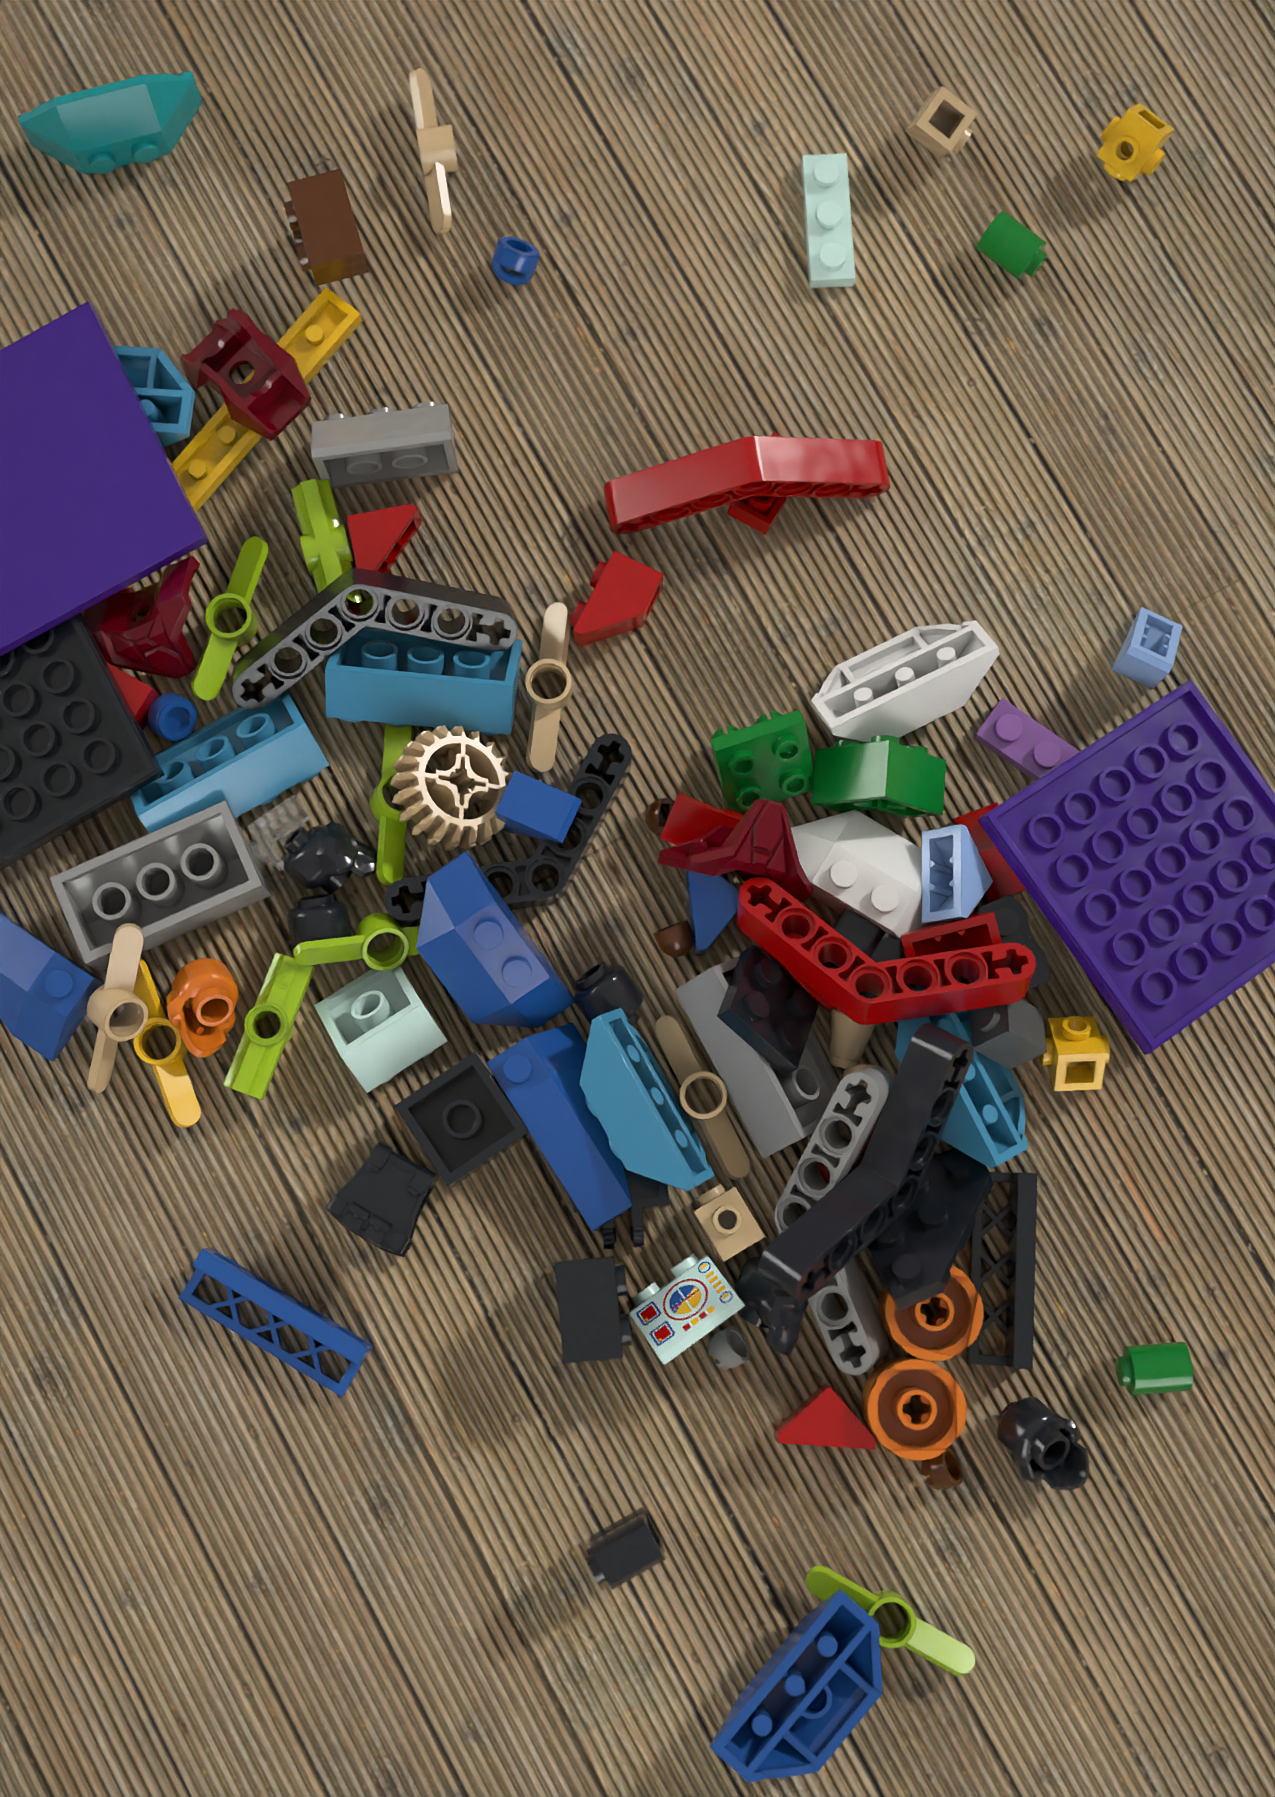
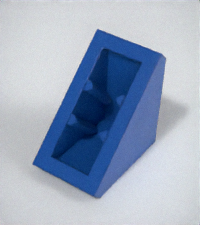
[495,770,582,843]
[686,871,739,956]

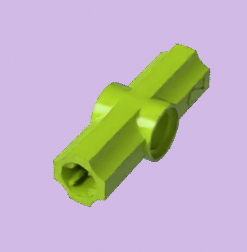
[291,478,363,622]
[223,953,315,1100]

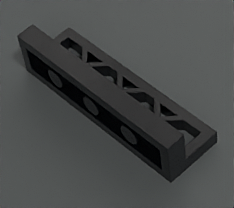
[966,1172,1038,1370]

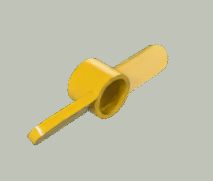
[133,958,201,1128]

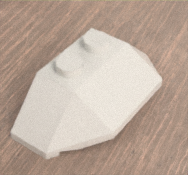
[811,620,1000,743]
[791,809,927,940]

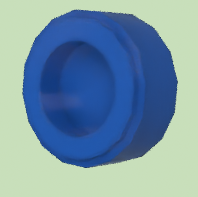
[492,237,540,286]
[147,693,197,742]

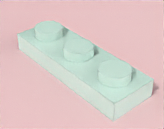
[801,153,855,288]

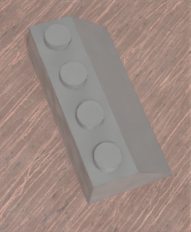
[49,801,272,972]
[675,947,840,1159]

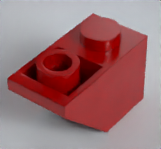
[569,551,664,647]

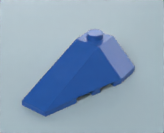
[0,912,105,1062]
[486,1023,633,1232]

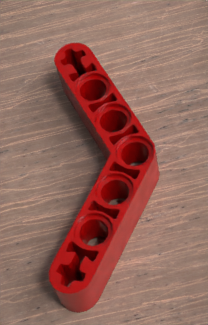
[603,436,890,534]
[736,877,1036,1026]

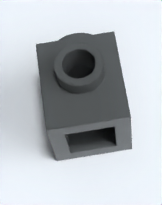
[970,999,1047,1070]

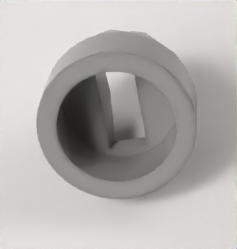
[708,1326,750,1369]

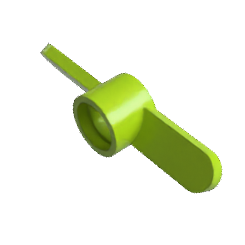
[191,536,268,701]
[369,724,414,886]
[293,913,421,971]
[805,1566,975,1676]

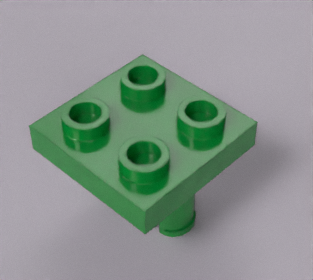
[710,710,814,814]

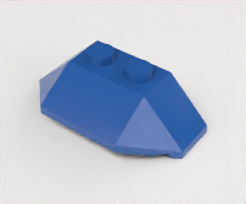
[416,850,574,1028]
[710,1588,882,1783]

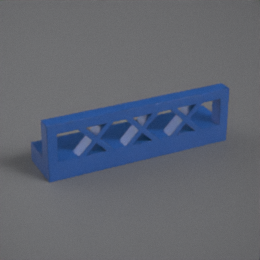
[179,1248,374,1397]

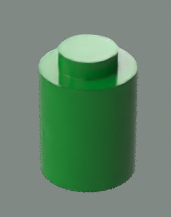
[976,211,1048,280]
[1115,1342,1193,1395]

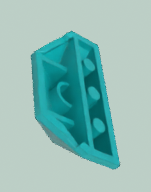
[18,71,203,175]

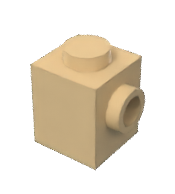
[905,86,977,158]
[692,1184,765,1262]

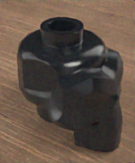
[283,821,377,894]
[735,1257,809,1356]
[997,1397,1089,1490]

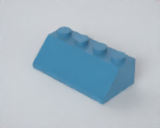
[325,626,523,736]
[130,690,329,834]

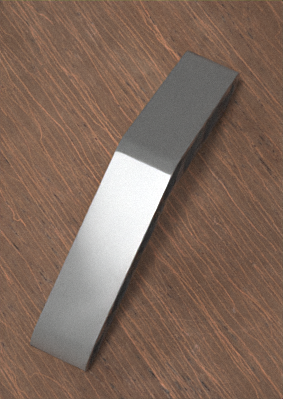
[774,1066,894,1375]

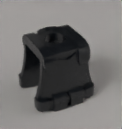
[325,1141,438,1257]

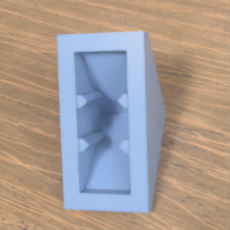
[1111,607,1182,689]
[922,824,993,925]

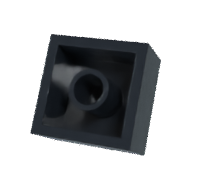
[394,1052,530,1187]
[554,1255,632,1364]

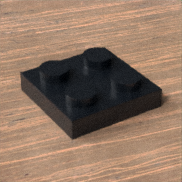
[717,945,819,1076]

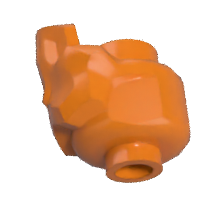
[166,958,239,1058]

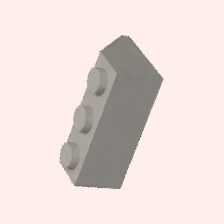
[311,401,459,489]

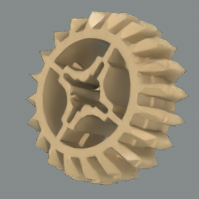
[389,725,513,851]

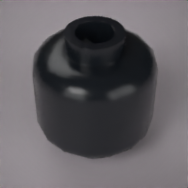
[287,894,352,949]
[574,962,643,1026]

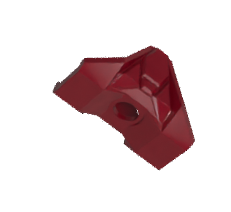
[179,308,312,441]
[83,556,200,679]
[658,799,813,901]

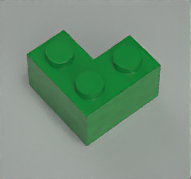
[811,735,946,818]

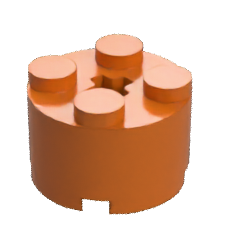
[879,1266,984,1361]
[861,1356,967,1461]

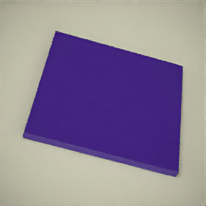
[0,301,210,656]
[977,679,1275,1055]

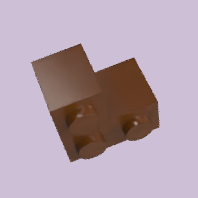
[283,169,369,286]

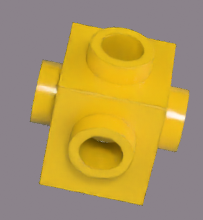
[1096,103,1175,182]
[1038,1016,1110,1091]

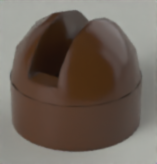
[646,798,675,836]
[653,920,694,957]
[921,1447,962,1490]

